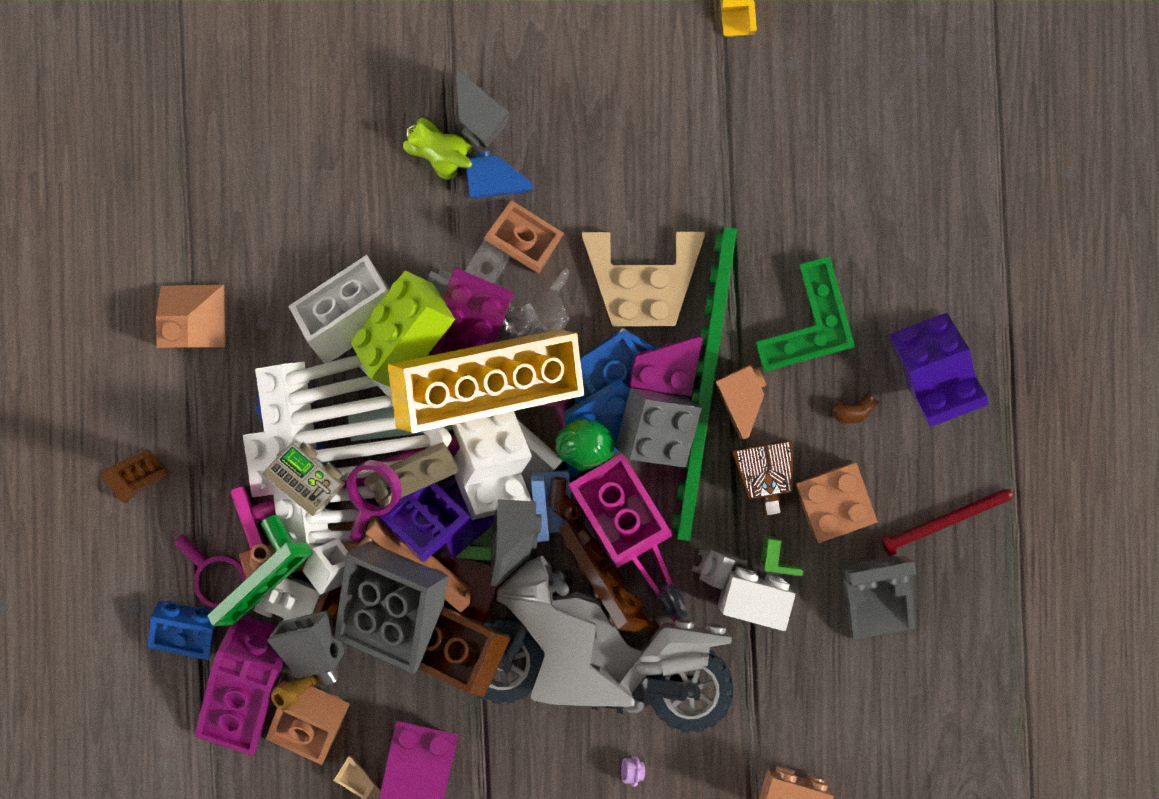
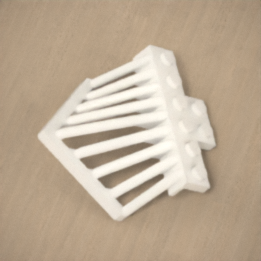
[243,355,451,551]

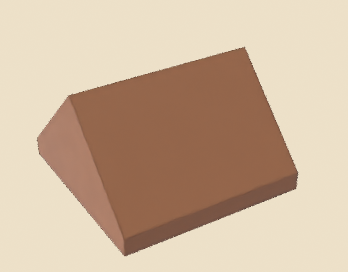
[484,200,564,275]

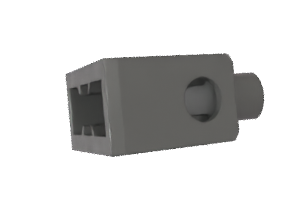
[267,610,345,686]

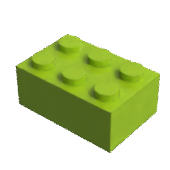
[350,271,455,387]

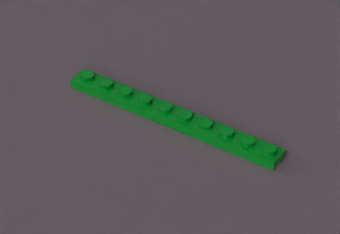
[671,227,737,541]

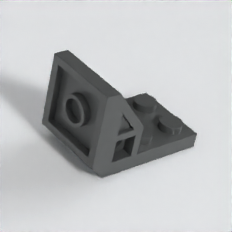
[840,555,916,640]

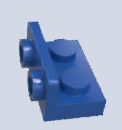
[147,601,216,660]

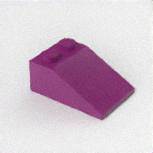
[379,721,458,799]

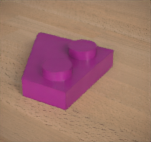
[628,335,703,397]

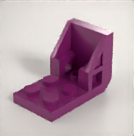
[426,267,514,357]
[195,616,285,756]

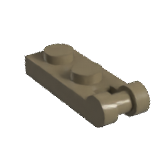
[364,442,459,507]

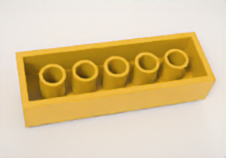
[388,329,584,433]

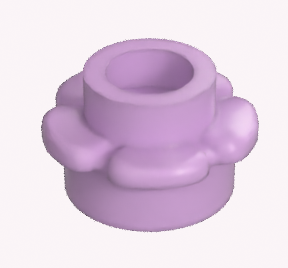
[621,756,645,787]

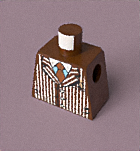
[731,440,793,515]

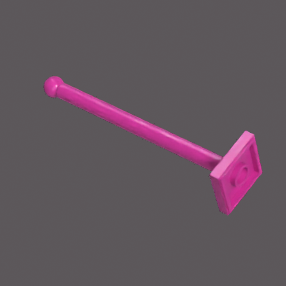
[230,434,460,549]

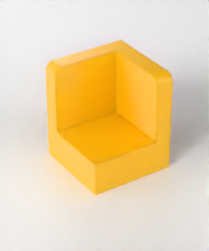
[720,0,757,37]

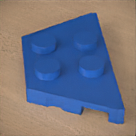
[574,328,658,404]
[564,379,631,479]

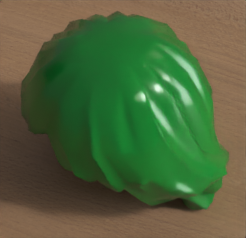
[555,418,615,472]

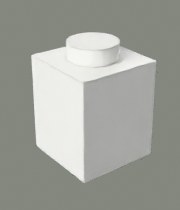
[303,538,349,595]

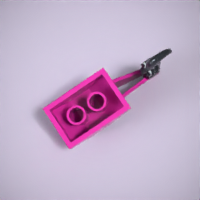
[568,453,687,623]

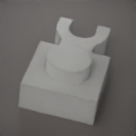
[691,549,735,590]

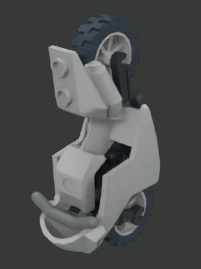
[478,556,733,733]

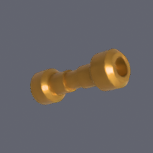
[271,675,322,710]

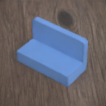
[531,470,573,542]

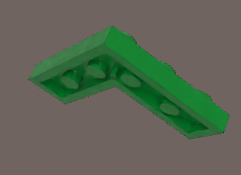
[755,256,855,372]

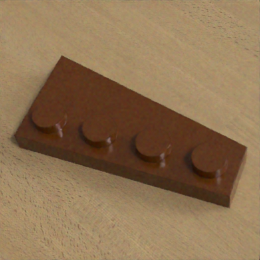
[558,521,660,634]

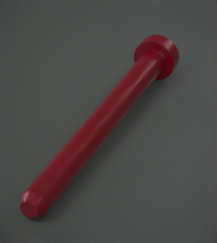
[881,489,1013,557]

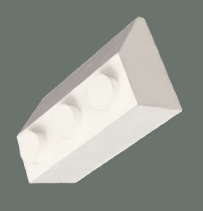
[288,255,390,364]

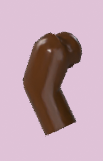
[832,393,879,424]
[549,476,580,521]

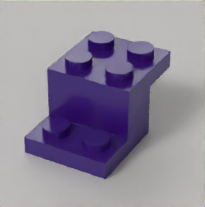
[889,313,989,427]
[380,477,494,562]

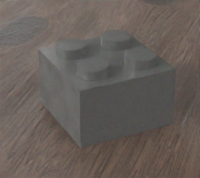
[615,388,702,467]

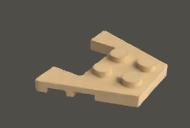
[582,232,705,327]

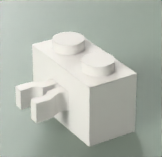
[254,575,322,620]

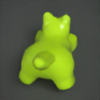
[403,117,472,180]

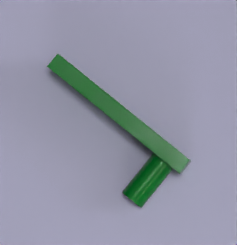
[207,515,313,626]

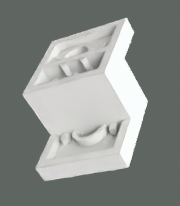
[451,411,532,520]

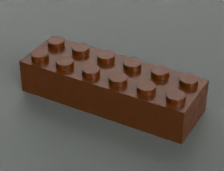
[313,586,511,697]

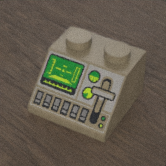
[262,441,345,516]

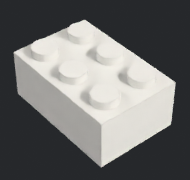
[718,566,796,631]

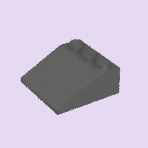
[334,542,448,674]

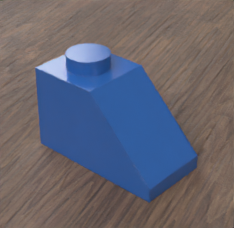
[467,151,533,199]

